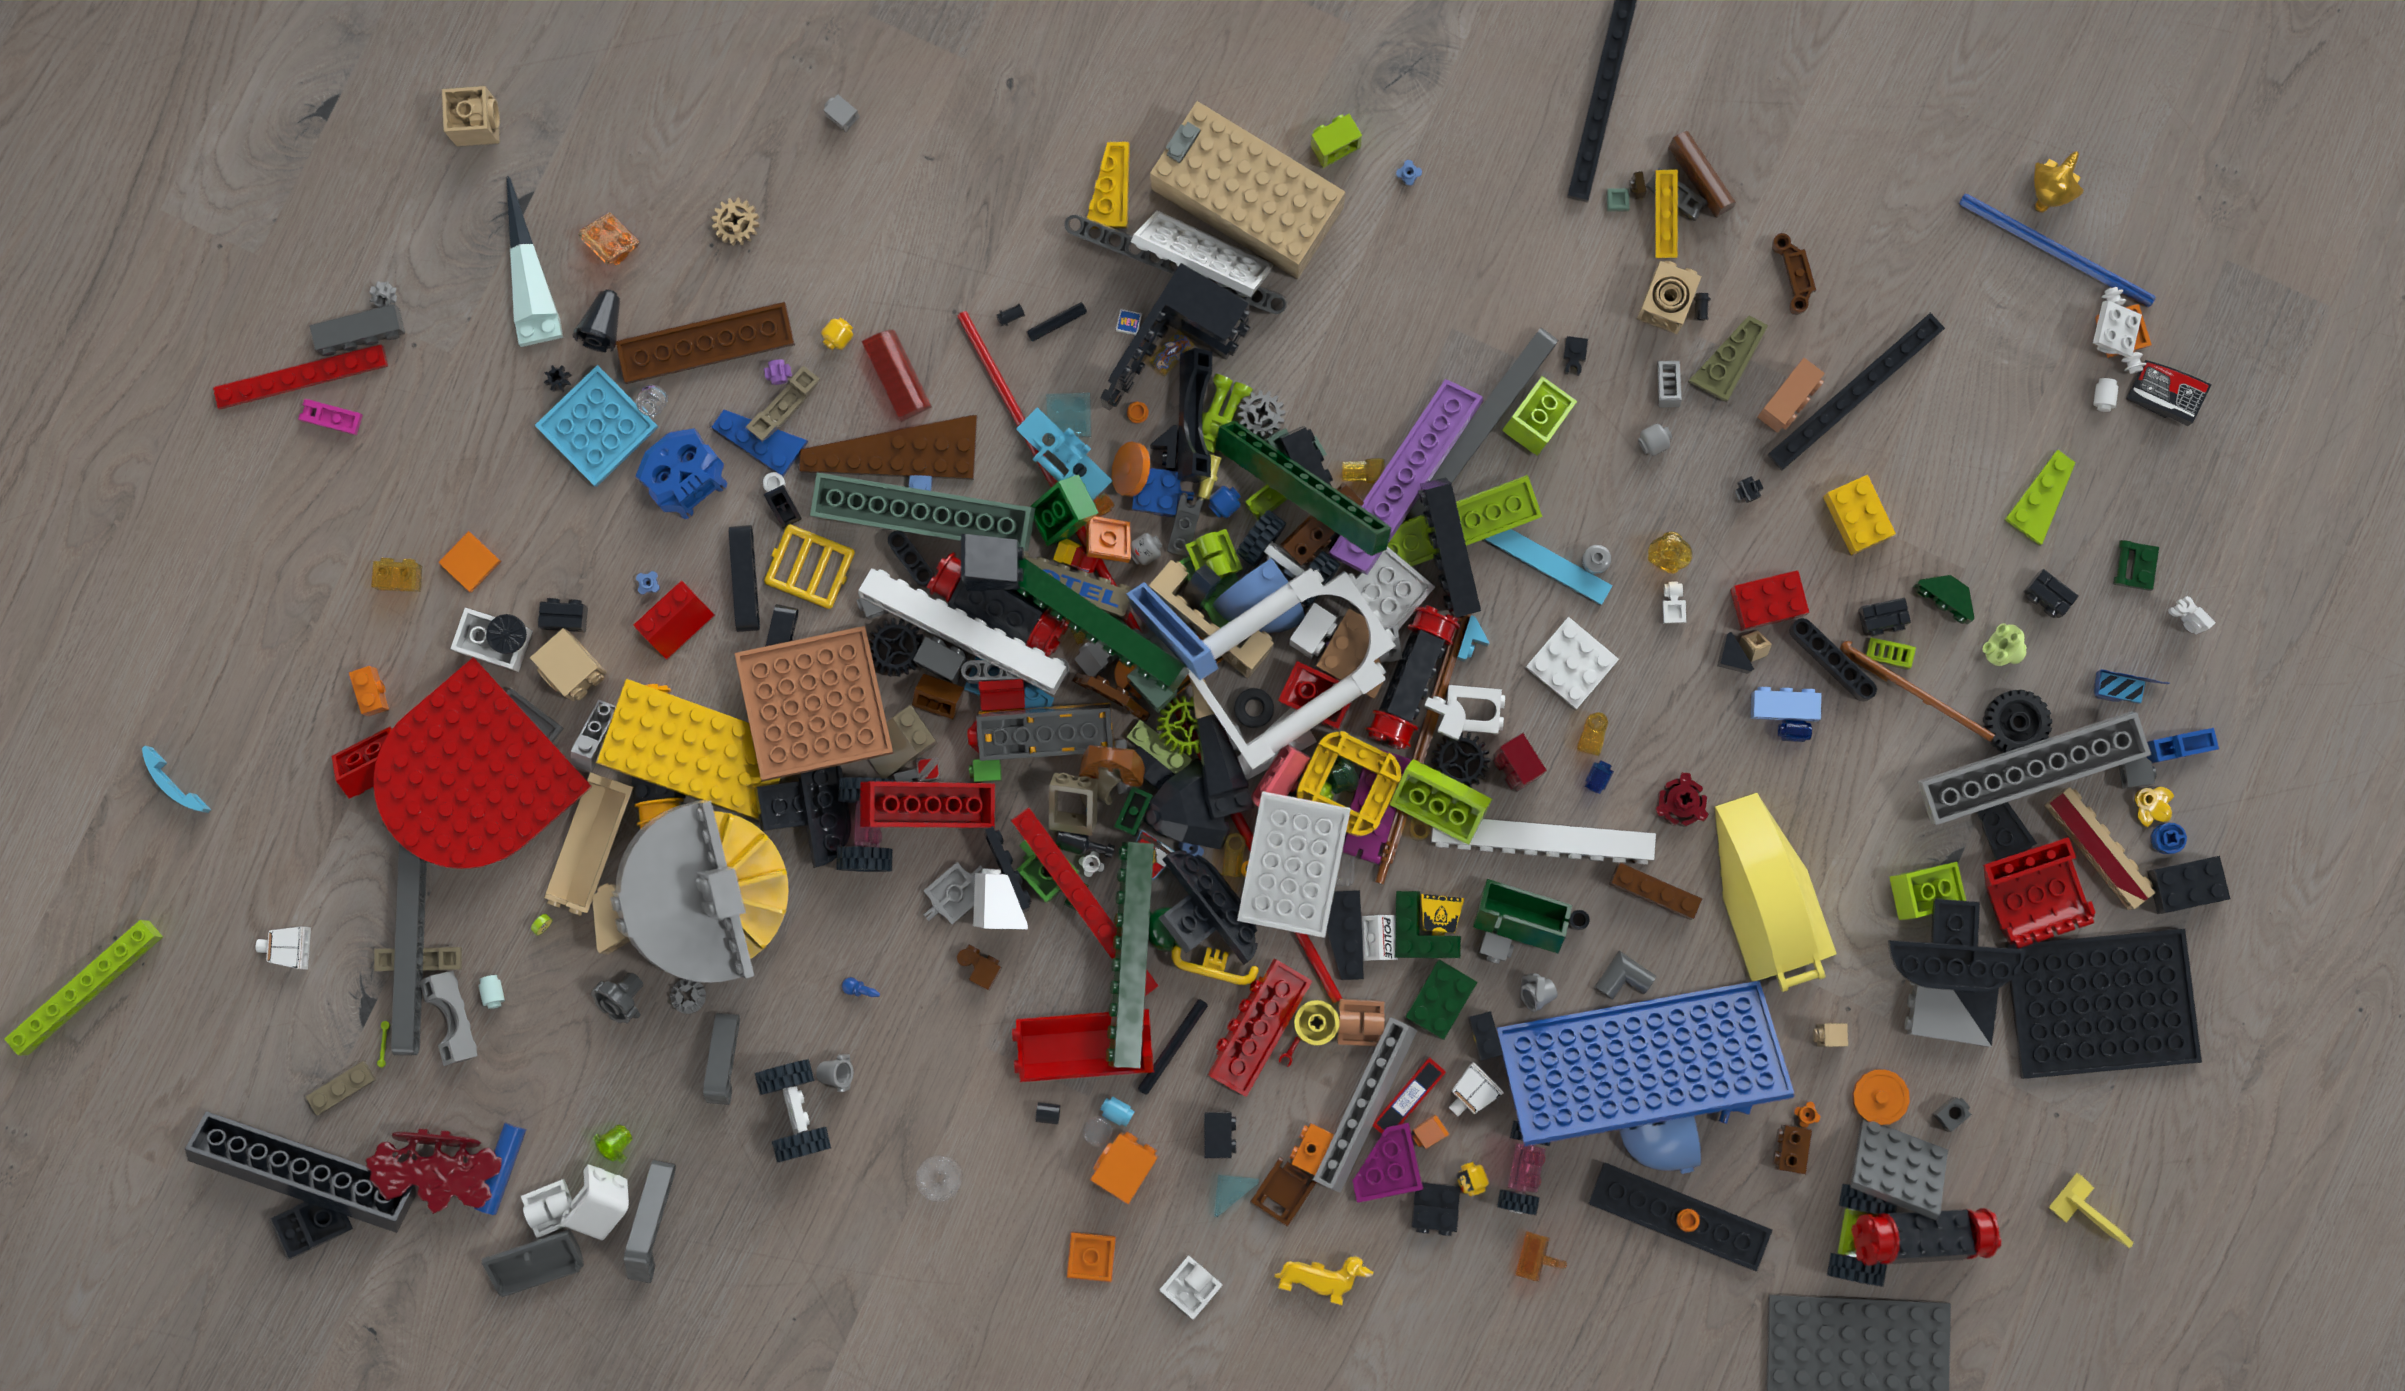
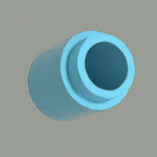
[1100,1096,1135,1127]

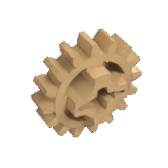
[712,198,760,246]

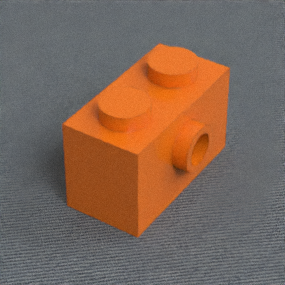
[349,666,389,717]
[1289,1123,1335,1175]

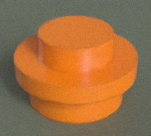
[1127,401,1149,424]
[1677,1209,1700,1232]

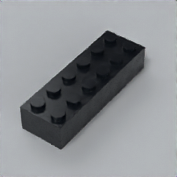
[1418,477,1481,618]

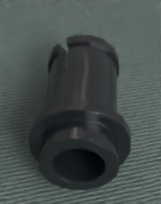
[1693,293,1711,321]
[996,303,1025,326]

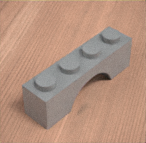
[420,971,478,1066]

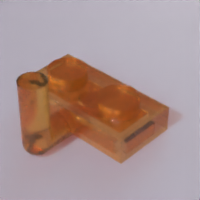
[1515,1231,1567,1282]

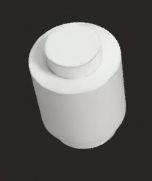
[2093,378,2119,412]

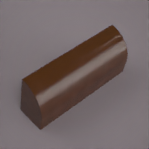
[1668,131,1736,218]

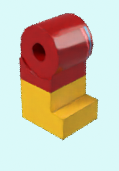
[1053,539,1099,573]

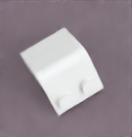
[561,1164,629,1240]

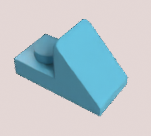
[1457,615,1490,662]

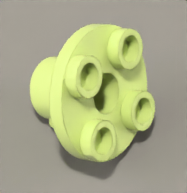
[1983,623,2027,666]

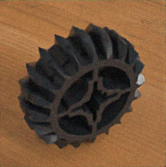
[868,618,924,677]
[1431,732,1491,788]

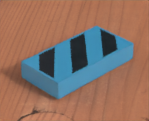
[2099,672,2145,704]

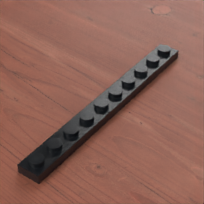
[1567,0,1637,202]
[1768,312,1945,471]

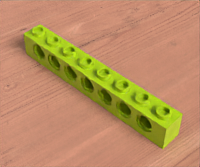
[4,920,163,1056]

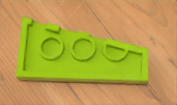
[2004,450,2076,546]

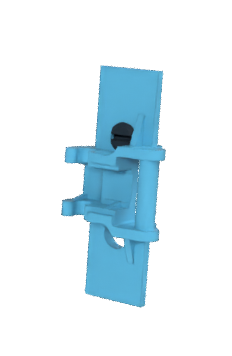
[1016,407,1113,501]

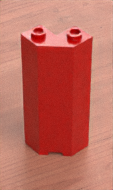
[1012,1009,1154,1082]

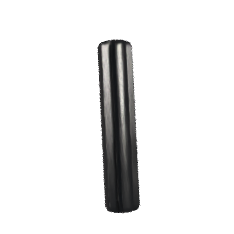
[1027,302,1087,341]

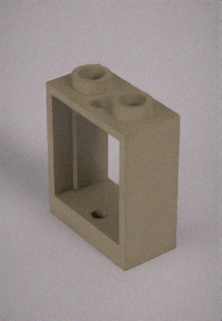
[1049,773,1098,836]

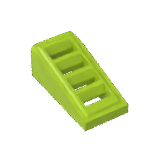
[1866,637,1916,670]

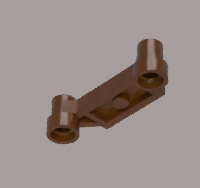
[1772,233,1816,315]

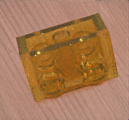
[371,558,423,592]

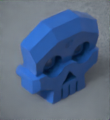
[635,428,727,519]

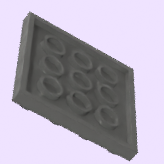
[1850,1118,1948,1220]

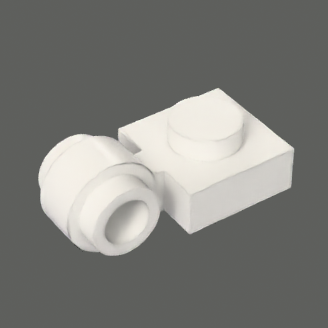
[1663,581,1686,624]

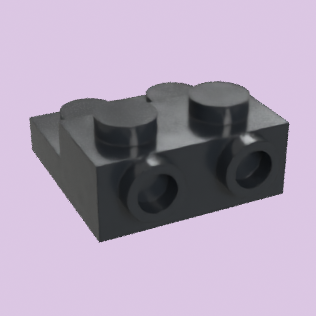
[1411,1182,1460,1236]

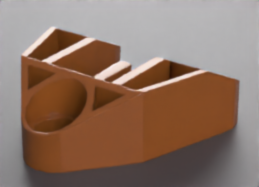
[1079,745,1145,787]

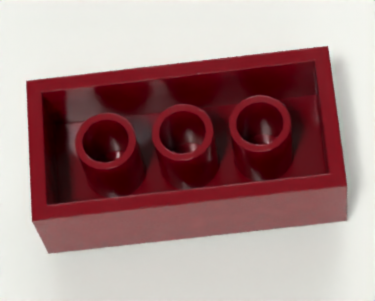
[1493,733,1547,792]

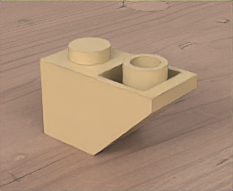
[1813,1024,1848,1047]

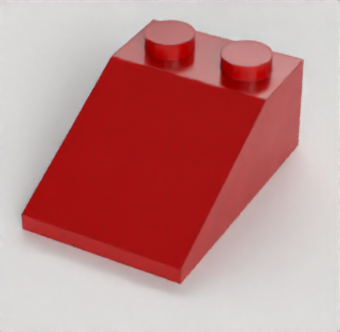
[1278,661,1353,731]

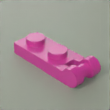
[298,399,363,436]

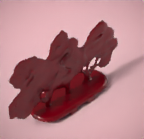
[366,1129,502,1214]

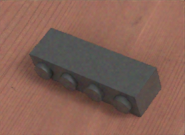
[310,304,405,356]

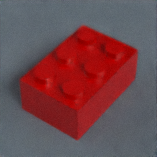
[1730,570,1810,631]

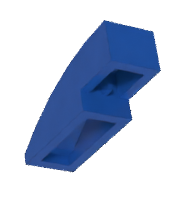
[2147,728,2219,764]

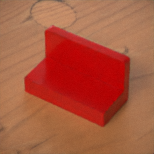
[979,679,1025,711]

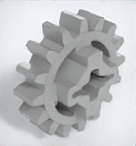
[1238,390,1285,438]

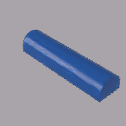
[474,1122,527,1215]

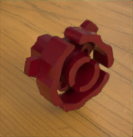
[1655,772,1709,827]

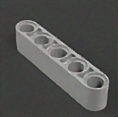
[961,658,1070,684]

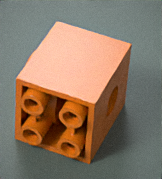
[1090,1131,1159,1204]

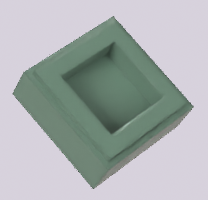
[1607,188,1630,212]

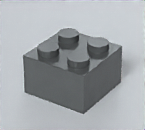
[913,636,967,685]

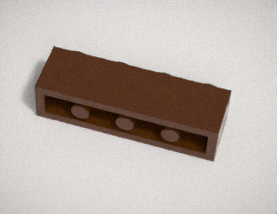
[1609,863,1703,920]

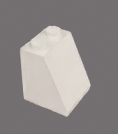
[973,869,1028,929]

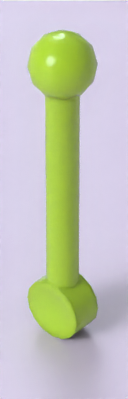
[377,1021,391,1068]

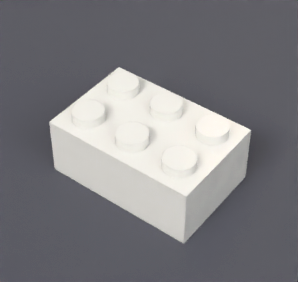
[450,608,533,672]

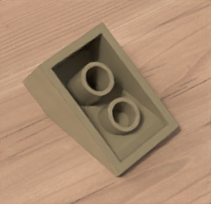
[869,705,938,779]

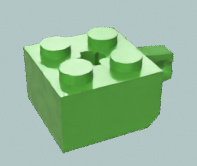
[1017,840,1080,903]

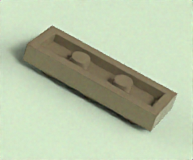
[306,1061,376,1116]

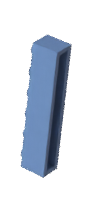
[1126,582,1218,680]

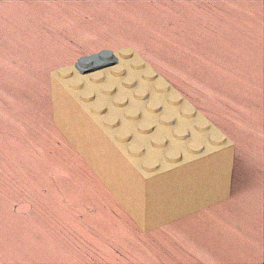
[1150,101,1346,279]

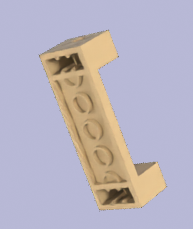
[1149,560,1274,679]

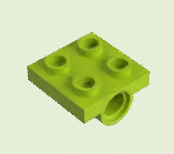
[1185,529,1243,579]

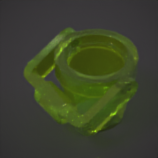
[592,1124,632,1164]

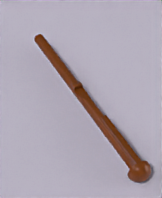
[1839,641,1995,742]

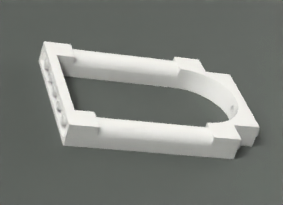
[1177,568,1396,769]

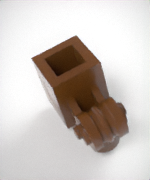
[957,944,1002,991]

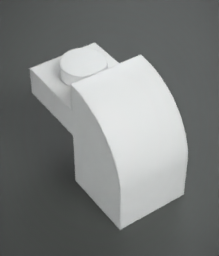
[1424,696,1466,741]

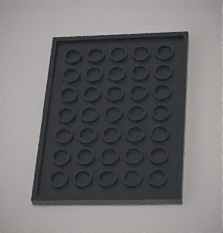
[2005,929,2202,1079]

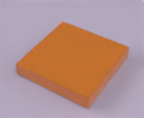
[1086,516,1131,563]
[438,531,501,593]
[1067,1232,1116,1282]

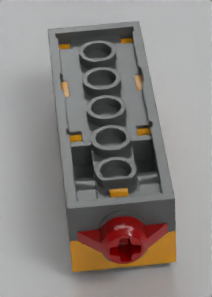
[967,703,1114,761]

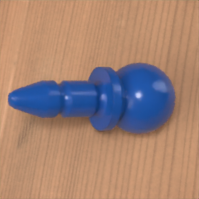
[842,977,880,997]

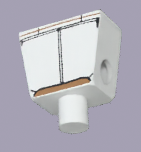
[256,927,311,970]
[1449,1062,1504,1116]

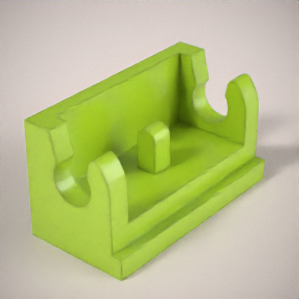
[1245,484,1287,520]

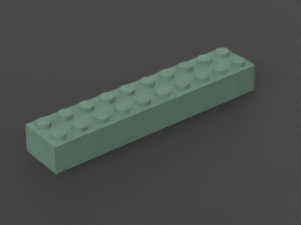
[810,472,1035,551]

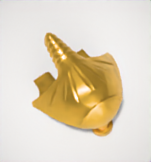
[2034,151,2084,213]

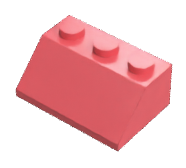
[1251,744,1311,807]

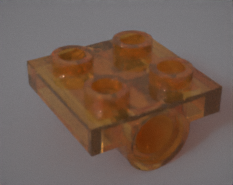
[578,212,640,265]

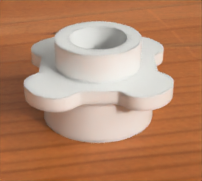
[1079,851,1105,877]

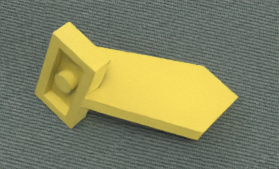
[2049,1173,2134,1248]

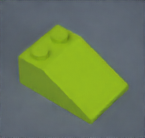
[1502,376,1577,456]
[1889,862,1966,920]

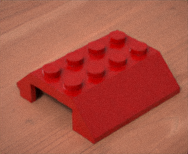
[1983,837,2096,949]

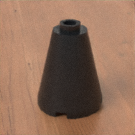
[573,289,620,352]

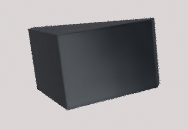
[764,485,802,529]
[1717,632,1754,674]

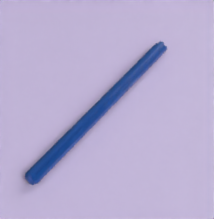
[1959,194,2156,307]

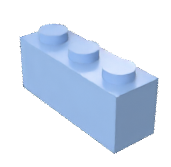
[1751,687,1821,722]

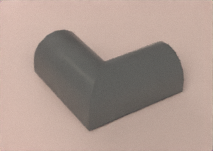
[1594,950,1657,1000]

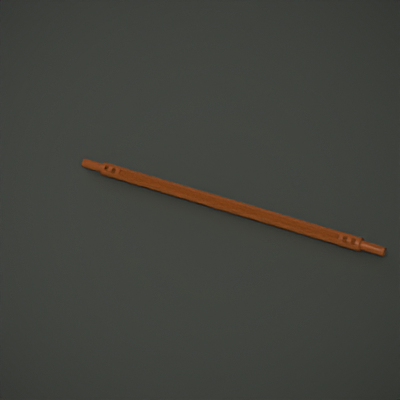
[1375,614,1471,885]

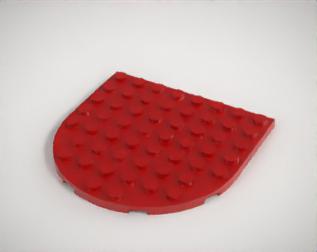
[374,657,592,869]

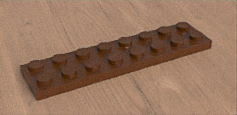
[616,302,795,384]

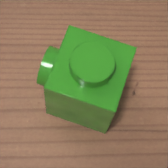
[969,759,1002,783]

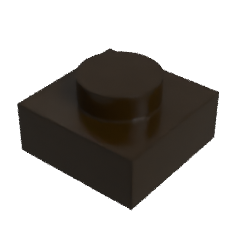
[1629,171,1647,199]

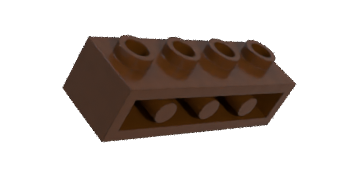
[1280,483,1364,566]

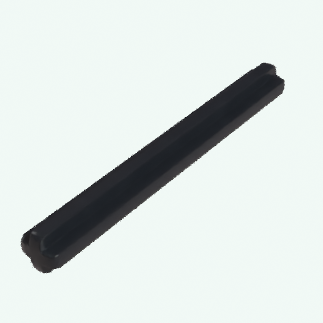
[1138,999,1208,1095]

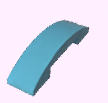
[142,746,211,813]

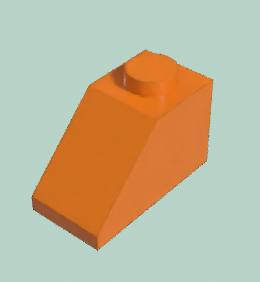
[1412,1115,1449,1149]

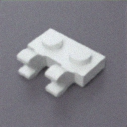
[2168,596,2216,634]

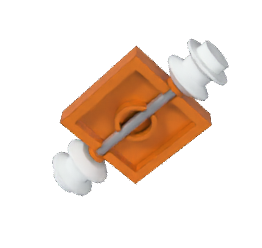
[2095,287,2152,374]

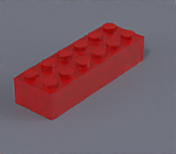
[860,782,995,828]

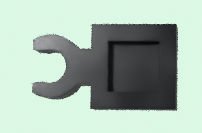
[1563,336,1588,376]

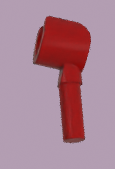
[1279,1037,1301,1067]

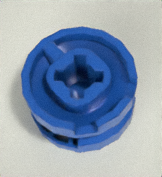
[2151,823,2187,854]

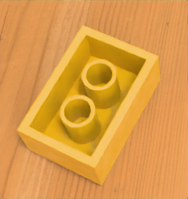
[1823,474,1896,556]

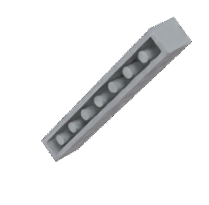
[1313,1017,1417,1193]

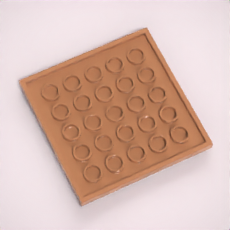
[735,626,893,782]

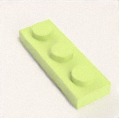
[1127,720,1192,774]

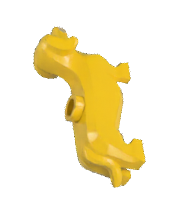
[1275,1256,1374,1305]

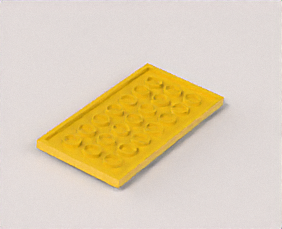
[596,679,780,820]

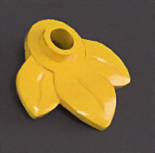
[2135,787,2174,827]

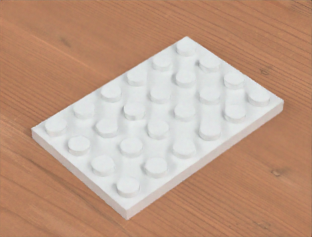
[1131,211,1274,297]
[1237,791,1350,938]

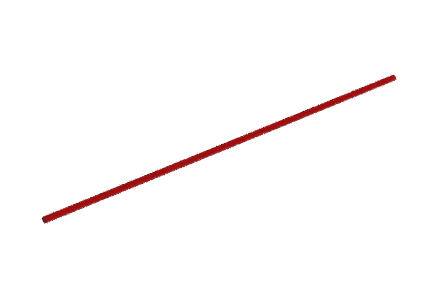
[957,311,1343,1004]

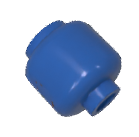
[1208,486,1241,518]

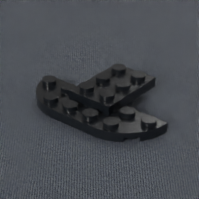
[754,765,851,868]
[1159,851,1258,965]
[1888,899,2025,992]

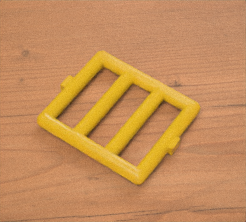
[764,524,855,609]

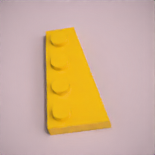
[1087,142,1130,229]

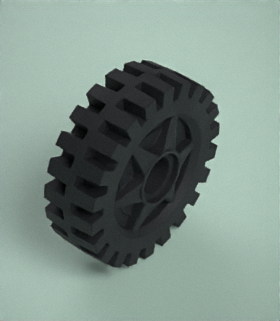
[1983,689,2052,753]

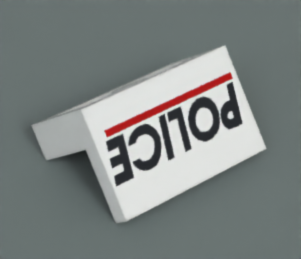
[1361,915,1398,961]

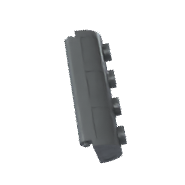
[482,1229,584,1297]

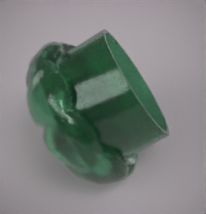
[1327,756,1359,795]

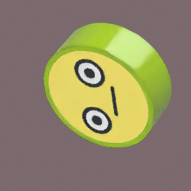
[531,914,552,936]

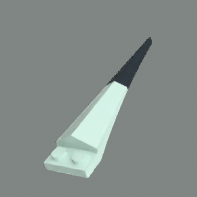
[507,176,563,347]

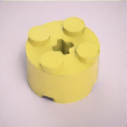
[1294,1000,1339,1045]

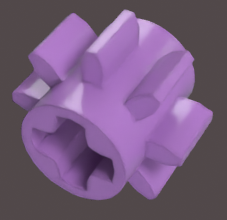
[764,359,792,385]

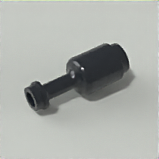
[1056,831,1115,858]

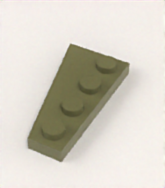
[1688,315,1768,402]

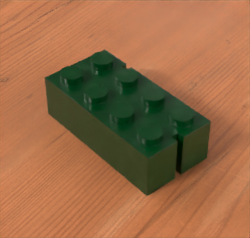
[1473,879,1572,954]

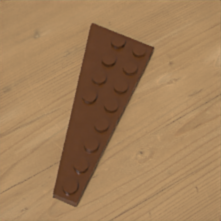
[799,415,977,480]

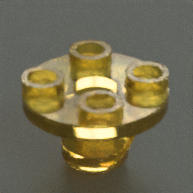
[1648,531,1693,574]

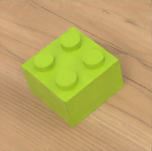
[1311,113,1362,168]

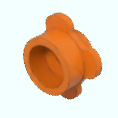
[1794,1102,1821,1128]

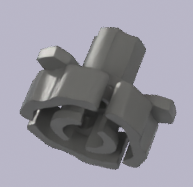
[591,973,643,1023]

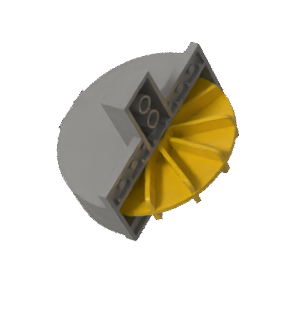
[610,800,789,983]

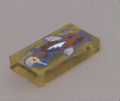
[1149,330,1195,377]

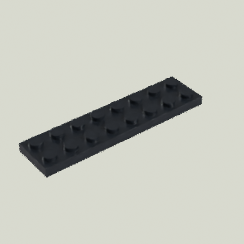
[1588,1162,1773,1272]

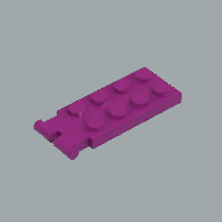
[1342,747,1412,865]

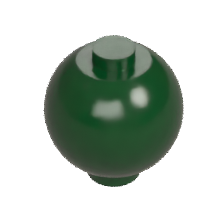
[1148,907,1183,952]

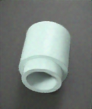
[478,975,505,1009]

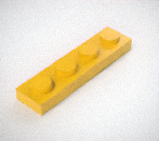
[1656,170,1678,258]

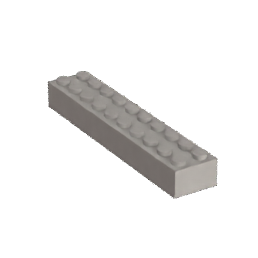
[1917,712,2151,825]

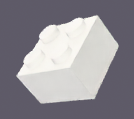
[1289,603,1337,659]

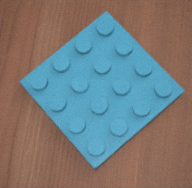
[535,365,659,487]

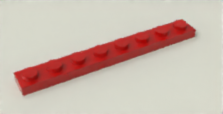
[213,344,388,410]

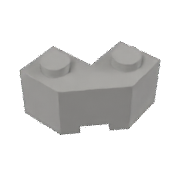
[1075,621,1128,677]

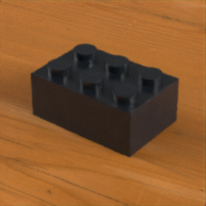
[2147,856,2230,914]

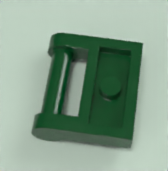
[2113,540,2159,591]

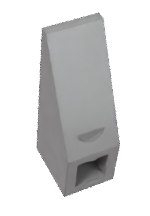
[571,700,616,772]

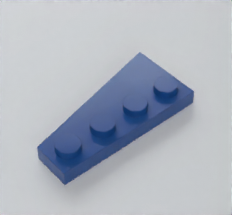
[712,410,808,477]

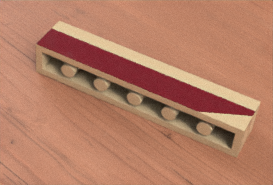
[2044,787,2155,910]

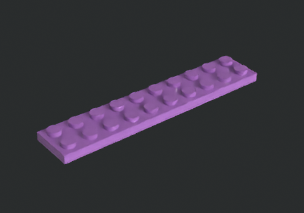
[1329,379,1483,575]

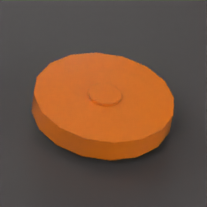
[1111,441,1150,497]
[1852,1069,1910,1125]

